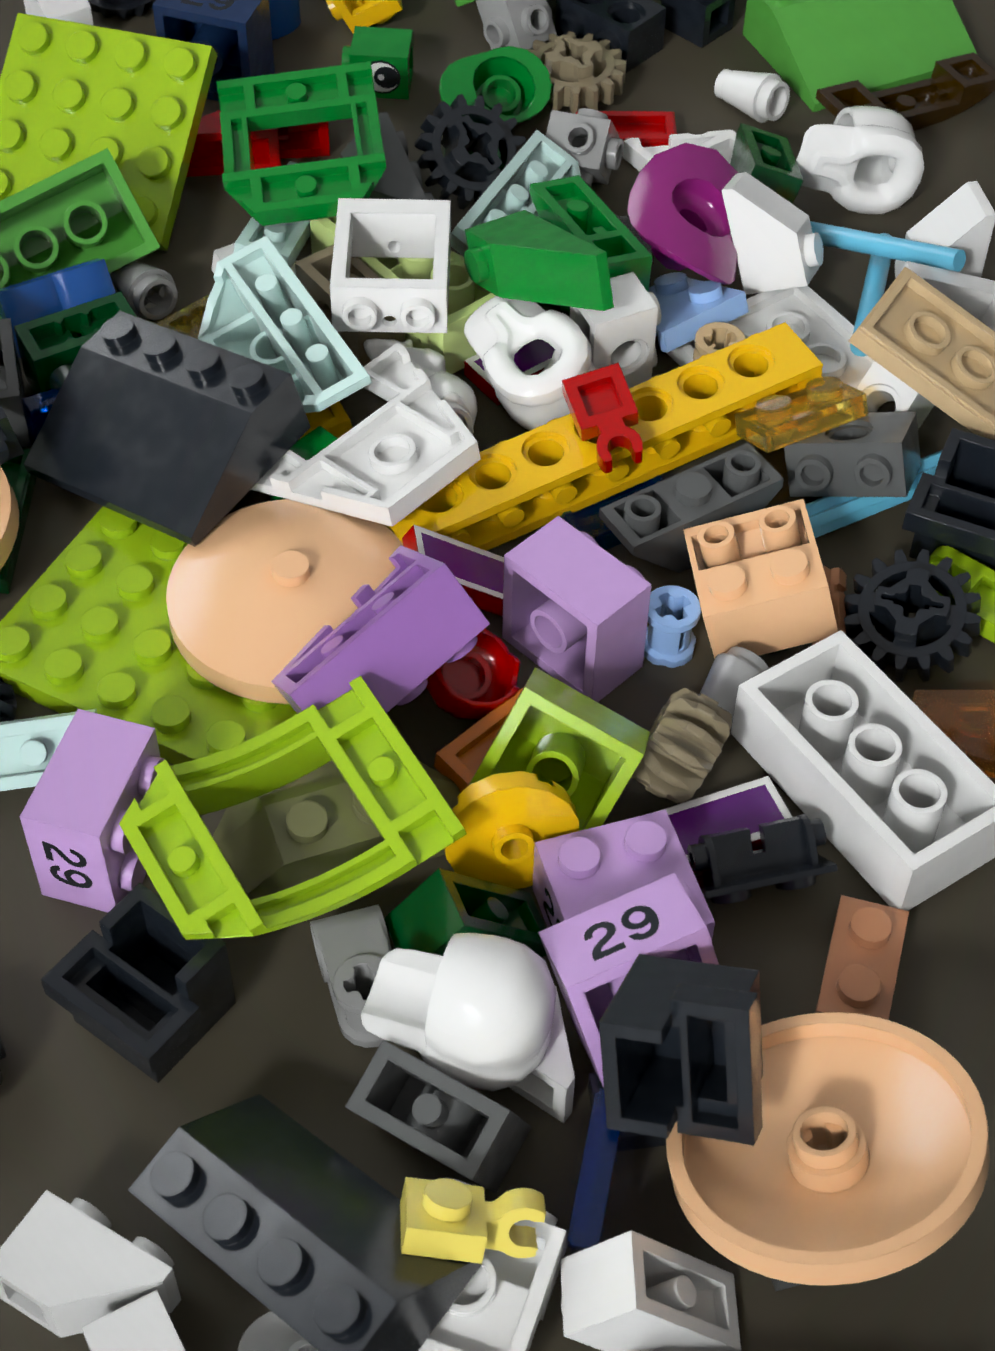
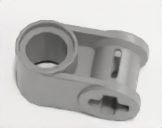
[310,904,391,1048]

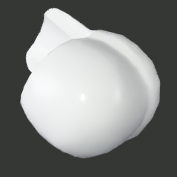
[796,106,925,214]
[464,296,596,431]
[361,933,557,1091]

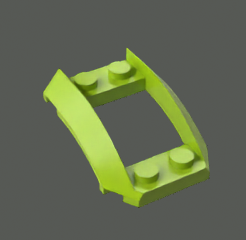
[119,675,467,940]

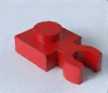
[562,363,643,473]

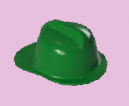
[439,46,552,126]

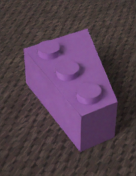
[271,545,490,714]

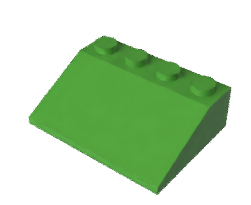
[743,0,977,112]

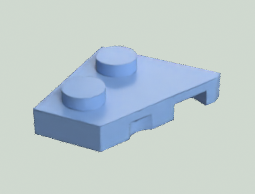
[648,272,749,353]

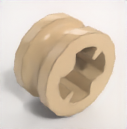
[693,322,745,361]

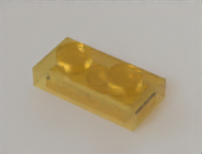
[734,376,868,453]

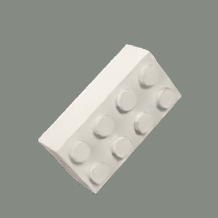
[731,630,995,911]

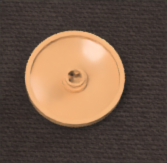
[166,499,403,704]
[666,1012,990,1286]

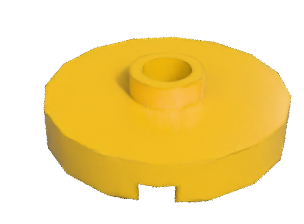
[444,771,579,889]

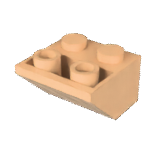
[683,498,838,659]

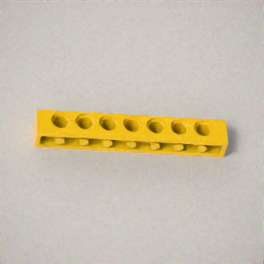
[383,322,823,551]

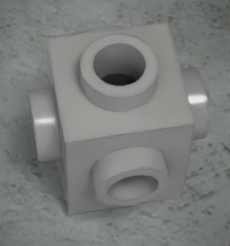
[476,0,557,50]
[546,108,623,188]

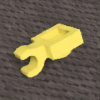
[400,1177,546,1264]

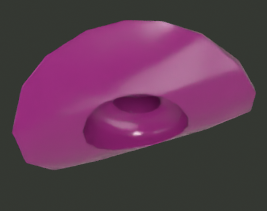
[627,143,738,285]

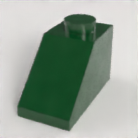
[730,123,804,204]
[384,868,547,957]

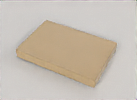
[848,267,995,440]

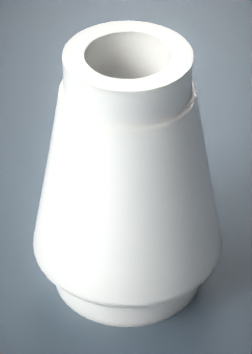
[714,69,790,123]

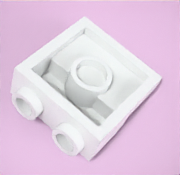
[418,1178,568,1351]

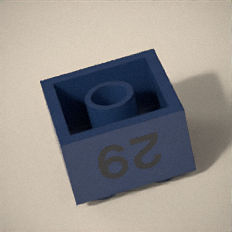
[152,0,275,101]

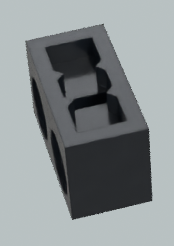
[555,0,666,73]

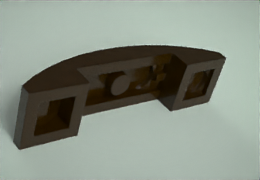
[815,52,995,131]

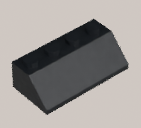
[128,1094,482,1351]

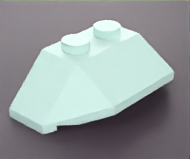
[451,130,581,257]
[198,236,372,413]

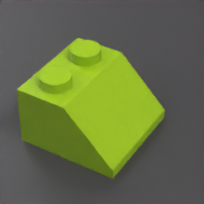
[468,667,650,831]

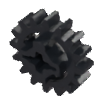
[414,94,526,209]
[844,549,981,682]

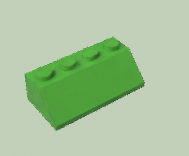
[0,148,161,319]

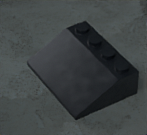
[23,311,311,546]

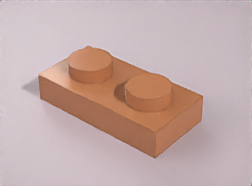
[815,895,909,1020]

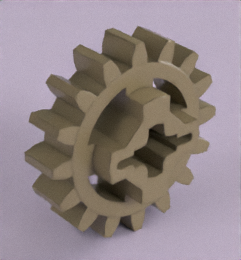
[526,32,626,114]

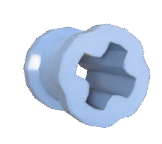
[644,585,701,668]

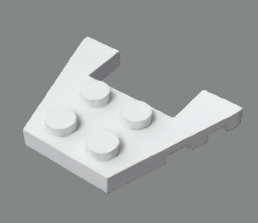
[250,342,481,527]

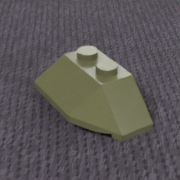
[213,760,461,900]

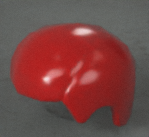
[426,629,520,720]

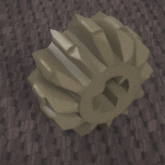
[632,687,732,804]

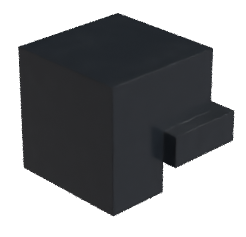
[902,428,995,571]
[41,882,236,1083]
[599,954,763,1146]

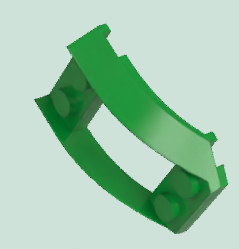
[216,61,386,226]

